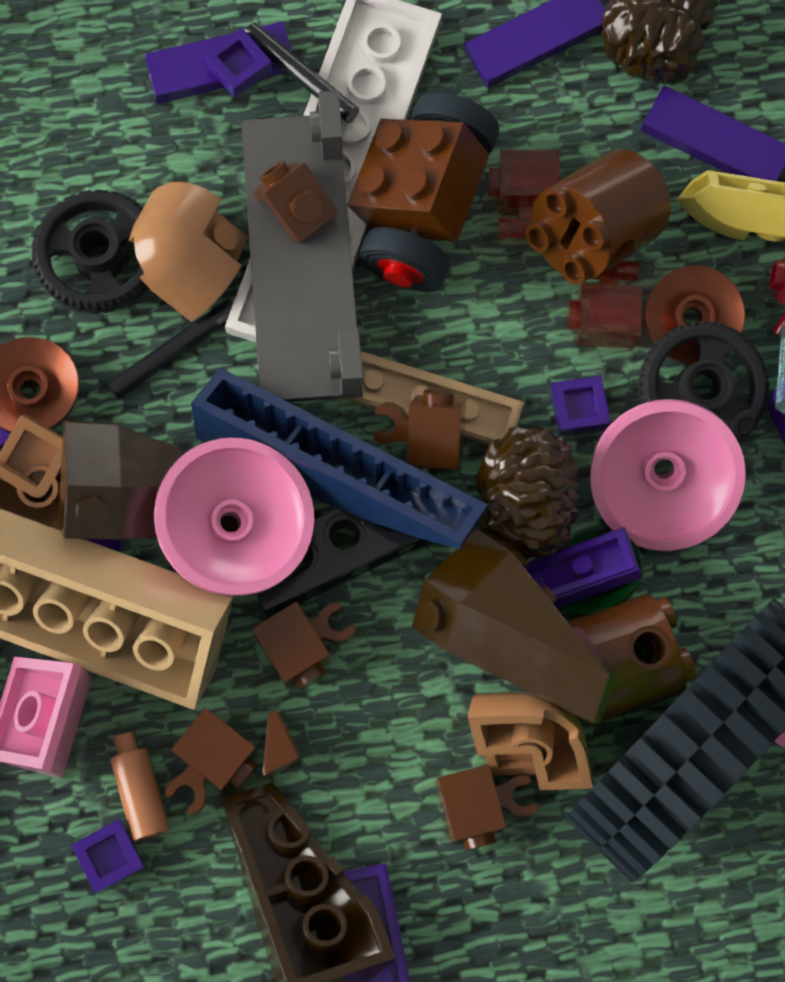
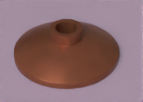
[645,265,745,365]
[0,337,79,433]

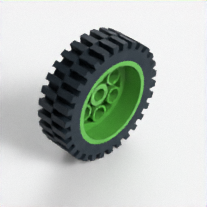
[565,598,785,883]

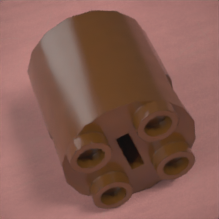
[525,149,671,285]
[567,594,696,729]

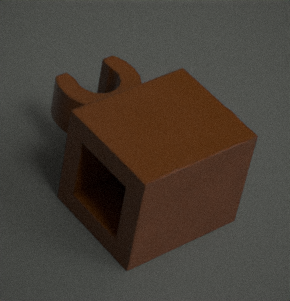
[374,389,466,470]
[252,601,356,690]
[165,708,258,817]
[435,764,538,851]

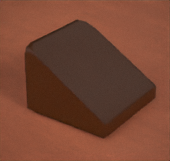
[263,710,301,780]

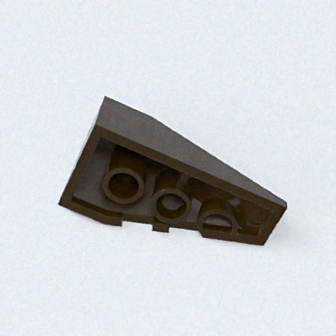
[58,421,238,540]
[412,528,617,724]
[222,782,396,982]

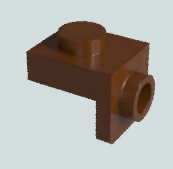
[253,161,339,243]

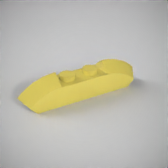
[676,170,785,242]

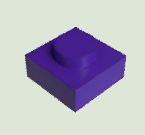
[203,27,272,98]
[550,375,610,436]
[71,819,146,894]

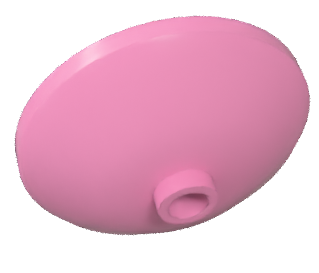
[590,399,746,551]
[154,438,314,596]

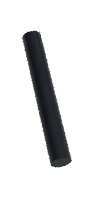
[245,22,360,123]
[106,299,233,399]

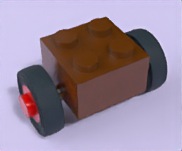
[347,92,499,292]

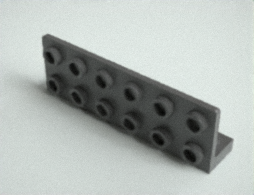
[241,91,363,402]

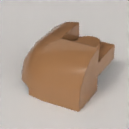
[129,182,249,322]
[0,414,63,530]
[468,691,594,790]

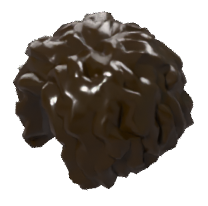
[601,0,718,85]
[476,426,579,560]

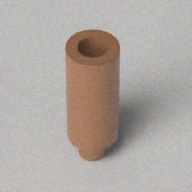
[110,732,170,842]

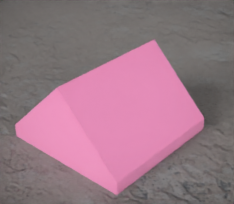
[0,657,92,778]

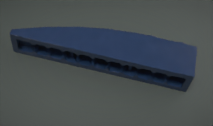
[191,368,488,549]

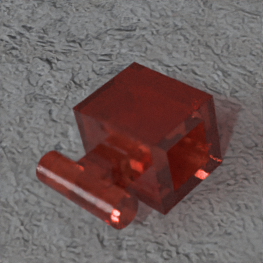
[488,149,560,238]
[566,261,642,349]

